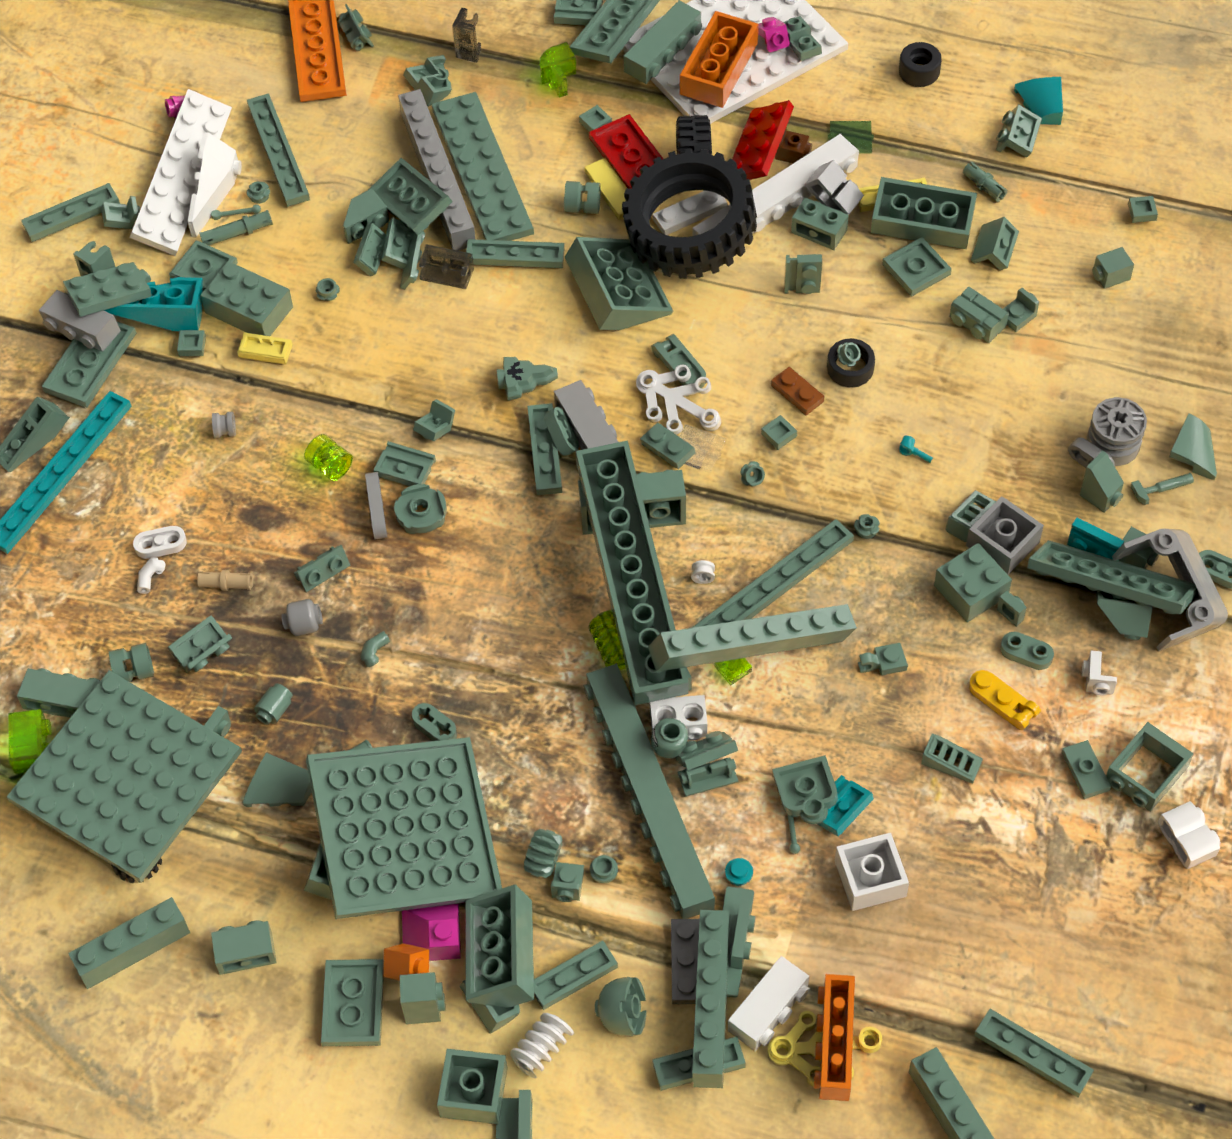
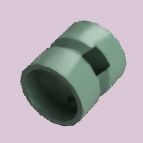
[564,181,601,214]
[109,643,154,682]

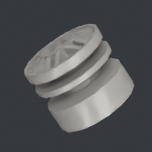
[1087,397,1147,466]

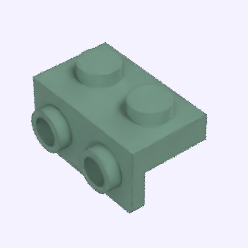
[168,615,232,673]

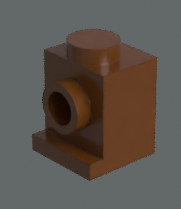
[775,127,812,164]

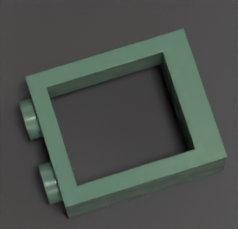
[1106,722,1194,812]

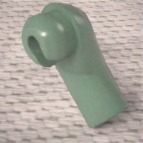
[360,631,390,667]

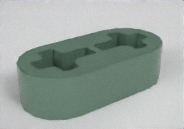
[544,407,579,456]
[412,703,457,741]

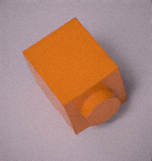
[383,943,429,981]

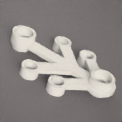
[636,365,721,435]

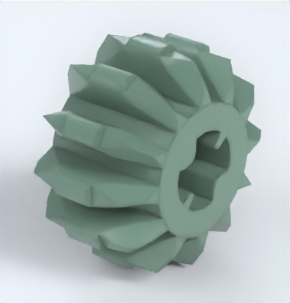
[524,829,562,878]

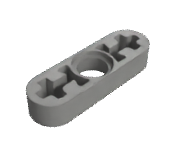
[365,472,388,539]

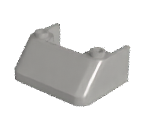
[1112,529,1228,652]

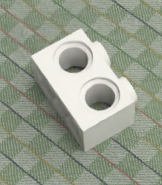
[650,695,708,740]

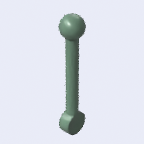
[211,204,261,220]
[788,815,800,854]

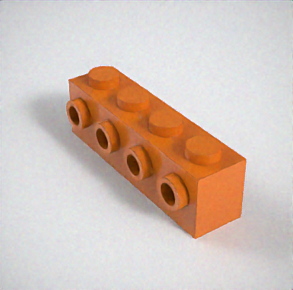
[814,974,855,1101]

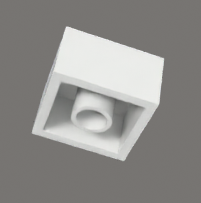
[835,833,909,911]

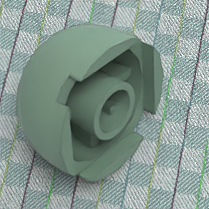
[595,977,646,1036]

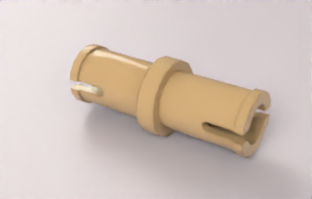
[197,570,253,591]

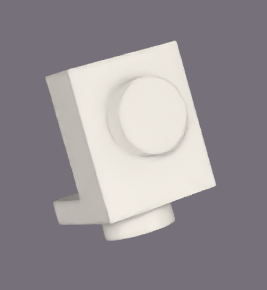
[1082,651,1117,696]

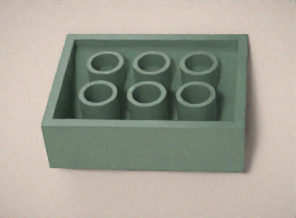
[565,237,673,330]

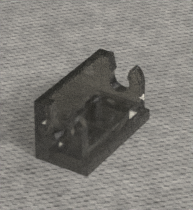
[452,7,481,63]
[419,244,474,289]

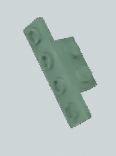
[382,217,425,290]
[723,887,756,998]

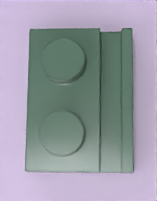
[554,0,603,26]
[784,254,822,294]
[373,441,436,486]
[675,731,738,771]

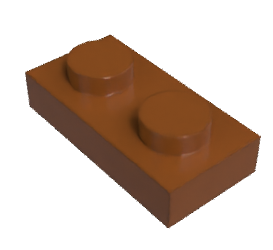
[771,366,825,416]

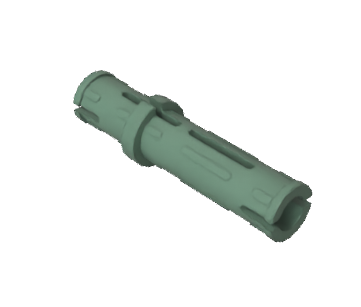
[199,210,273,245]

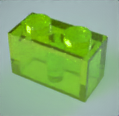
[8,709,52,774]

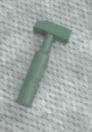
[1131,473,1194,505]

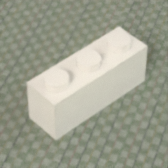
[728,956,810,1052]

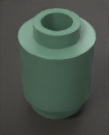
[254,683,293,725]

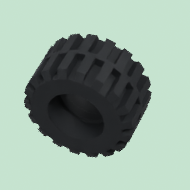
[676,115,712,155]

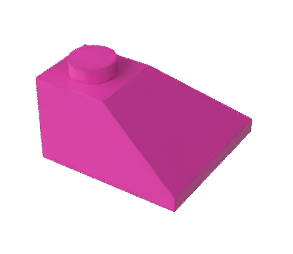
[402,904,461,961]

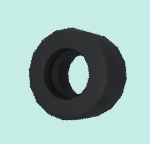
[899,42,942,87]

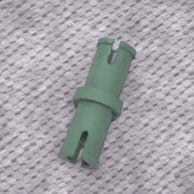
[963,162,1008,202]

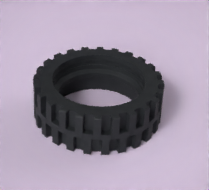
[622,149,757,279]

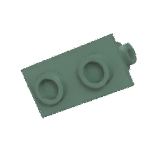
[338,4,374,50]
[294,545,351,592]
[678,757,739,796]

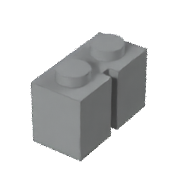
[805,160,864,215]

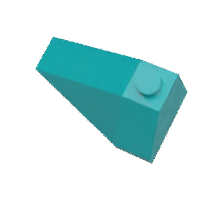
[103,277,203,331]

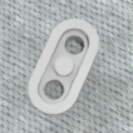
[133,526,187,559]

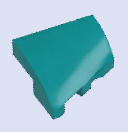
[1014,77,1063,125]

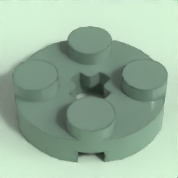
[394,484,447,534]

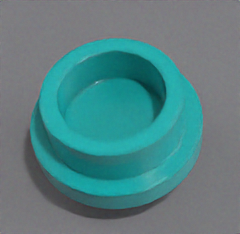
[725,858,753,886]

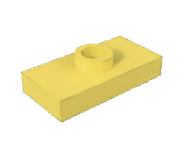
[237,332,293,365]

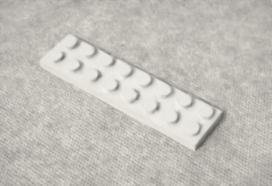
[130,89,232,256]

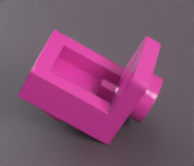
[758,17,790,52]

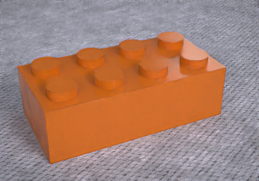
[680,11,759,108]

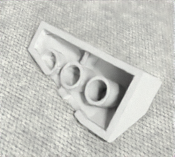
[188,132,242,237]

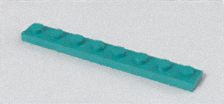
[0,391,132,554]

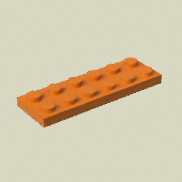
[288,0,347,102]

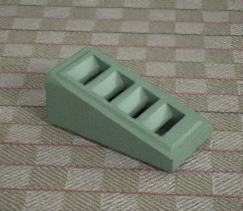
[946,490,996,542]
[921,733,983,784]

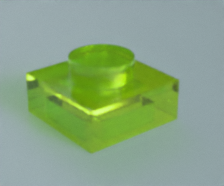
[714,658,752,686]

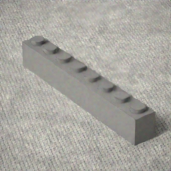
[398,89,475,252]

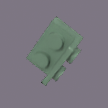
[996,104,1042,157]

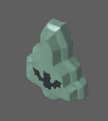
[497,357,558,400]

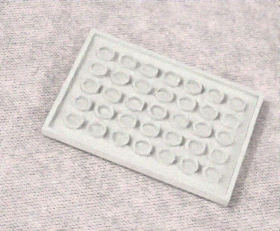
[623,0,848,124]

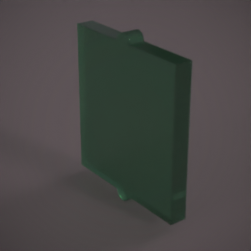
[828,121,874,154]

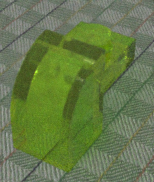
[540,42,576,98]

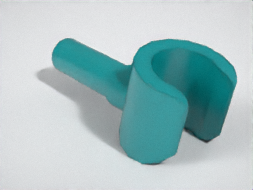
[899,435,933,463]

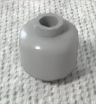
[282,599,323,636]

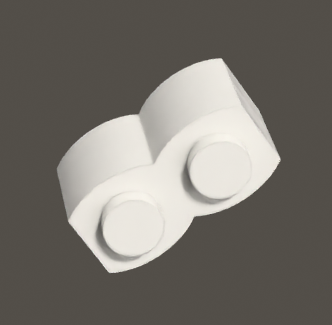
[1158,801,1220,869]

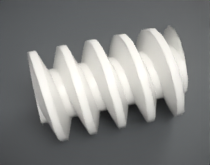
[510,1013,574,1079]

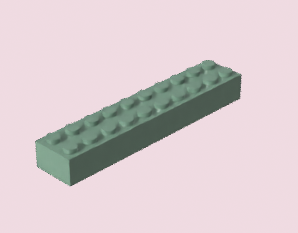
[576,440,689,705]

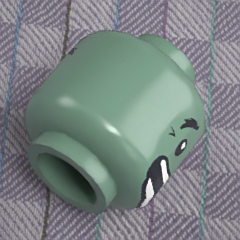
[651,718,688,758]

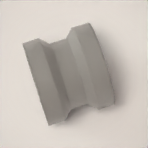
[212,411,236,438]

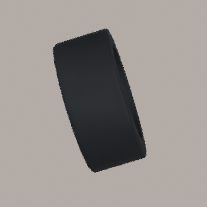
[827,338,875,387]

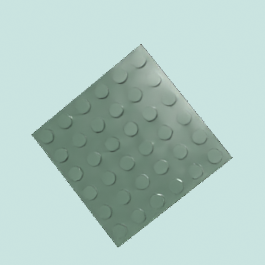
[7,670,242,883]
[306,737,502,919]

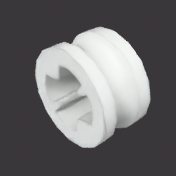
[691,560,715,584]

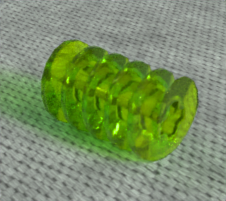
[588,610,626,670]

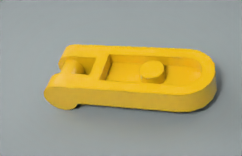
[969,670,1041,731]

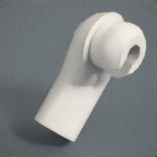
[137,557,165,594]

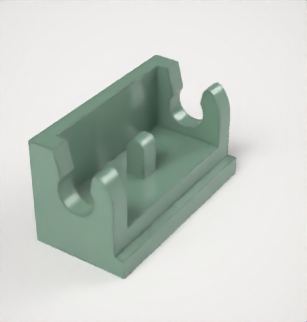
[73,241,115,276]

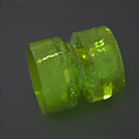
[304,434,353,481]

